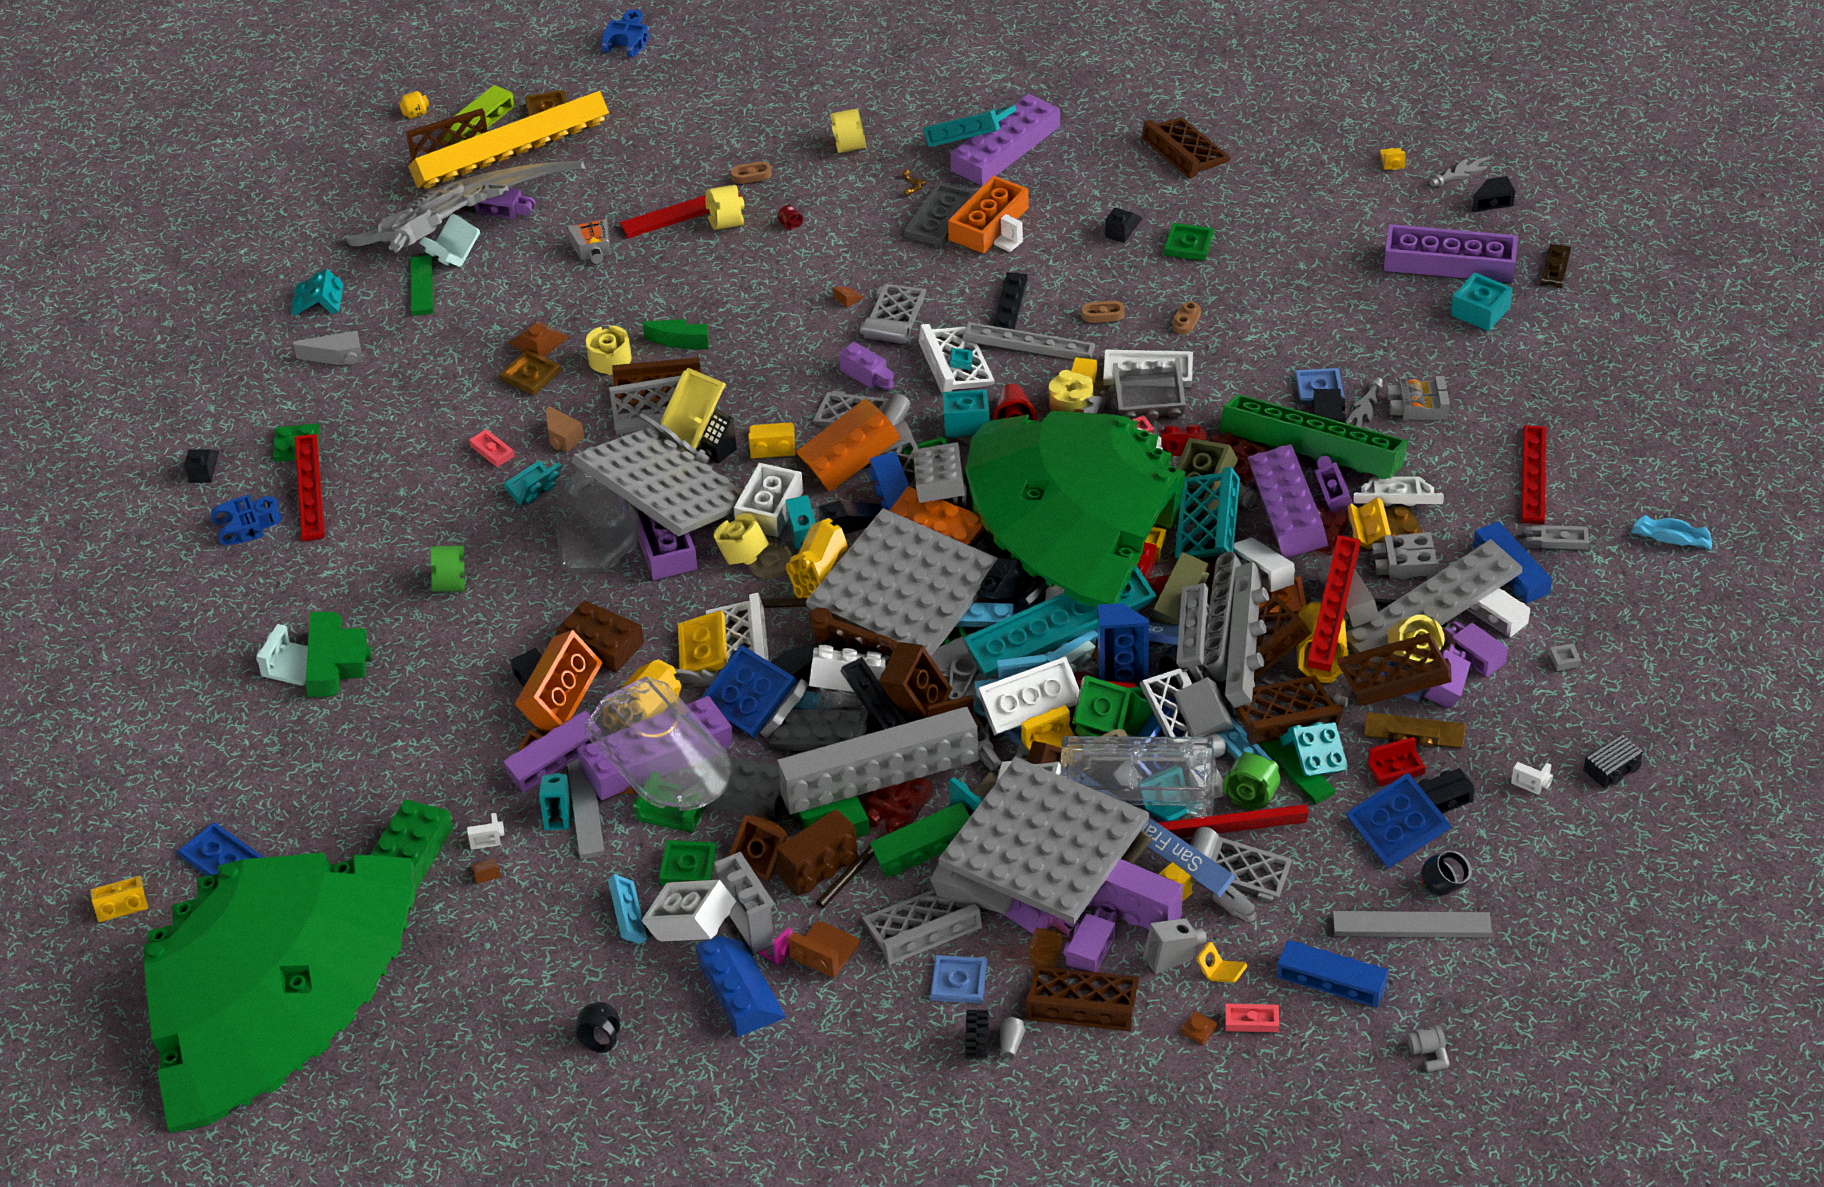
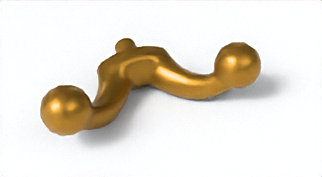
[902,169,926,196]

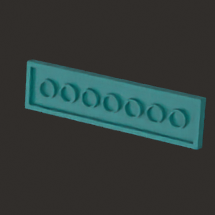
[964,565,1157,679]

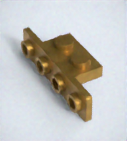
[1364,712,1465,748]

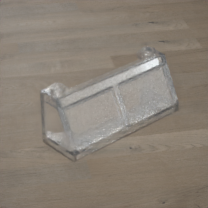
[1060,736,1217,817]

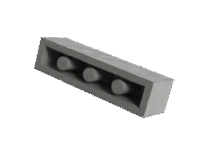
[1317,556,1380,628]

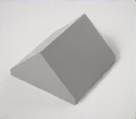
[1174,677,1234,738]

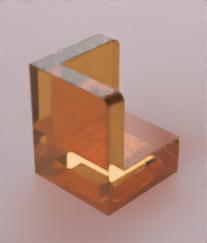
[1029,927,1062,968]

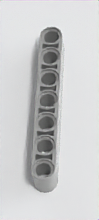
[1203,551,1242,682]

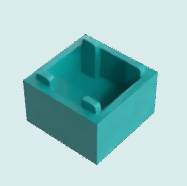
[1451,272,1513,331]
[942,389,989,438]

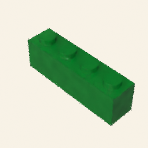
[870,801,970,877]

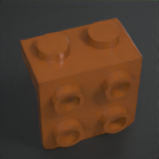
[788,921,860,978]

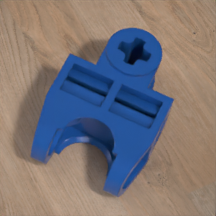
[602,9,649,58]
[211,494,282,546]

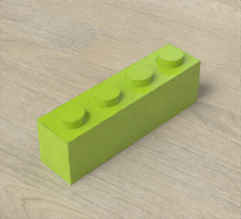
[444,85,515,144]

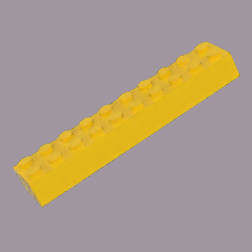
[408,91,609,190]

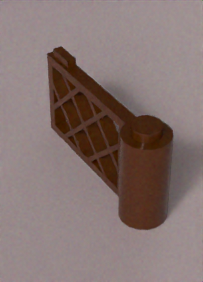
[809,607,898,664]

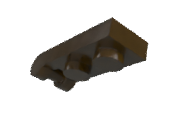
[1541,244,1571,288]

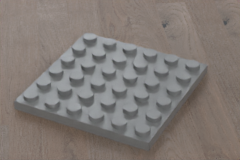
[571,427,744,536]
[806,508,998,656]
[939,757,1149,924]

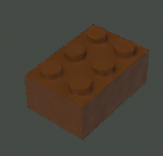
[556,600,644,673]
[879,642,952,723]
[776,809,858,896]

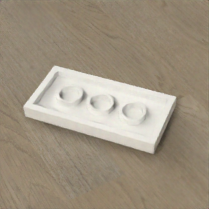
[1103,350,1193,387]
[976,657,1080,735]

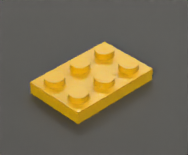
[678,610,727,674]

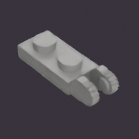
[1521,525,1589,550]

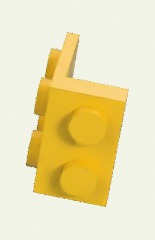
[749,423,795,459]
[1021,705,1085,768]

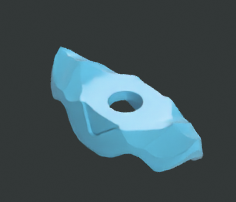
[1631,515,1712,550]

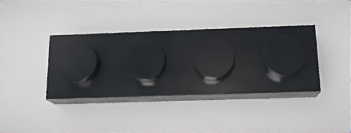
[993,272,1028,330]
[840,657,907,731]

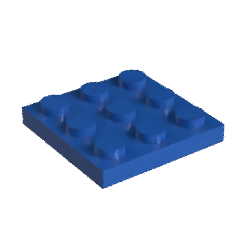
[700,645,797,738]
[1345,773,1451,869]

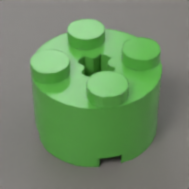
[431,545,465,592]
[1222,752,1280,811]

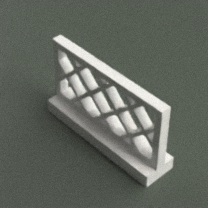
[918,324,995,395]
[706,593,769,675]

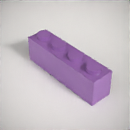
[503,710,604,792]

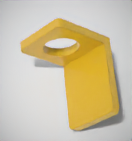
[1196,942,1247,983]

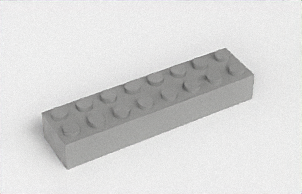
[777,707,979,814]

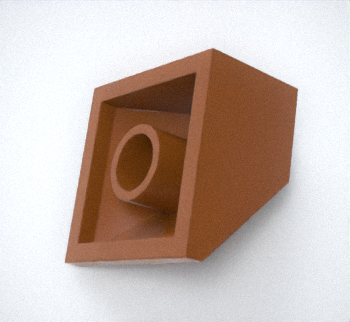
[508,320,569,357]
[728,815,788,882]

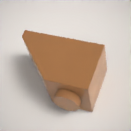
[546,406,584,452]

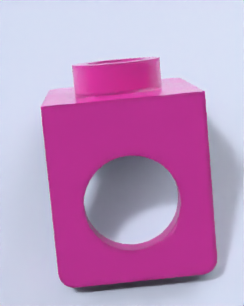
[757,927,792,965]

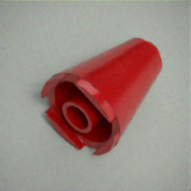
[992,383,1037,421]

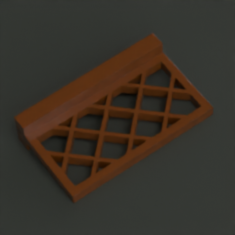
[406,108,488,164]
[1141,117,1231,179]
[612,357,701,409]
[1225,595,1312,681]
[1337,633,1452,706]
[1232,675,1343,745]
[1026,966,1139,1032]

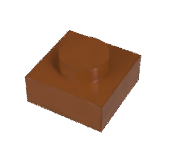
[1181,1011,1218,1045]

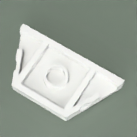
[1354,476,1444,506]

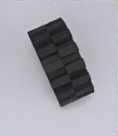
[965,1010,989,1058]

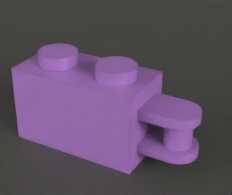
[474,188,535,219]
[839,342,894,390]
[1315,456,1354,519]
[1443,621,1508,677]
[1424,644,1471,708]
[1063,907,1117,972]

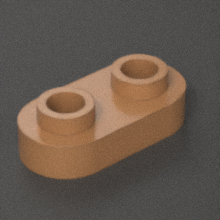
[731,161,772,184]
[1082,301,1125,323]
[1172,302,1201,334]

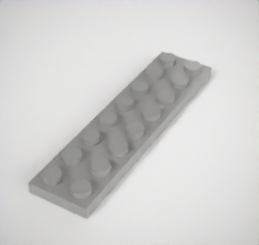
[1346,539,1522,670]

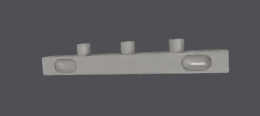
[1225,561,1269,708]

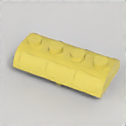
[659,368,726,452]

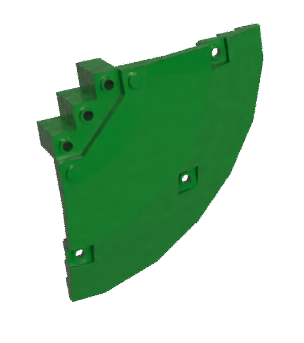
[964,411,1185,608]
[144,852,416,1133]

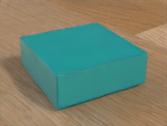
[949,348,973,370]

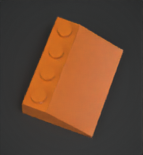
[795,398,901,492]

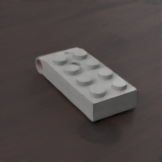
[913,442,965,503]

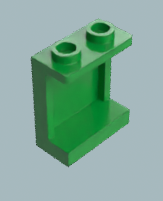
[633,771,706,833]

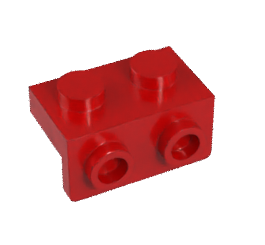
[1159,424,1206,457]
[1367,737,1426,786]

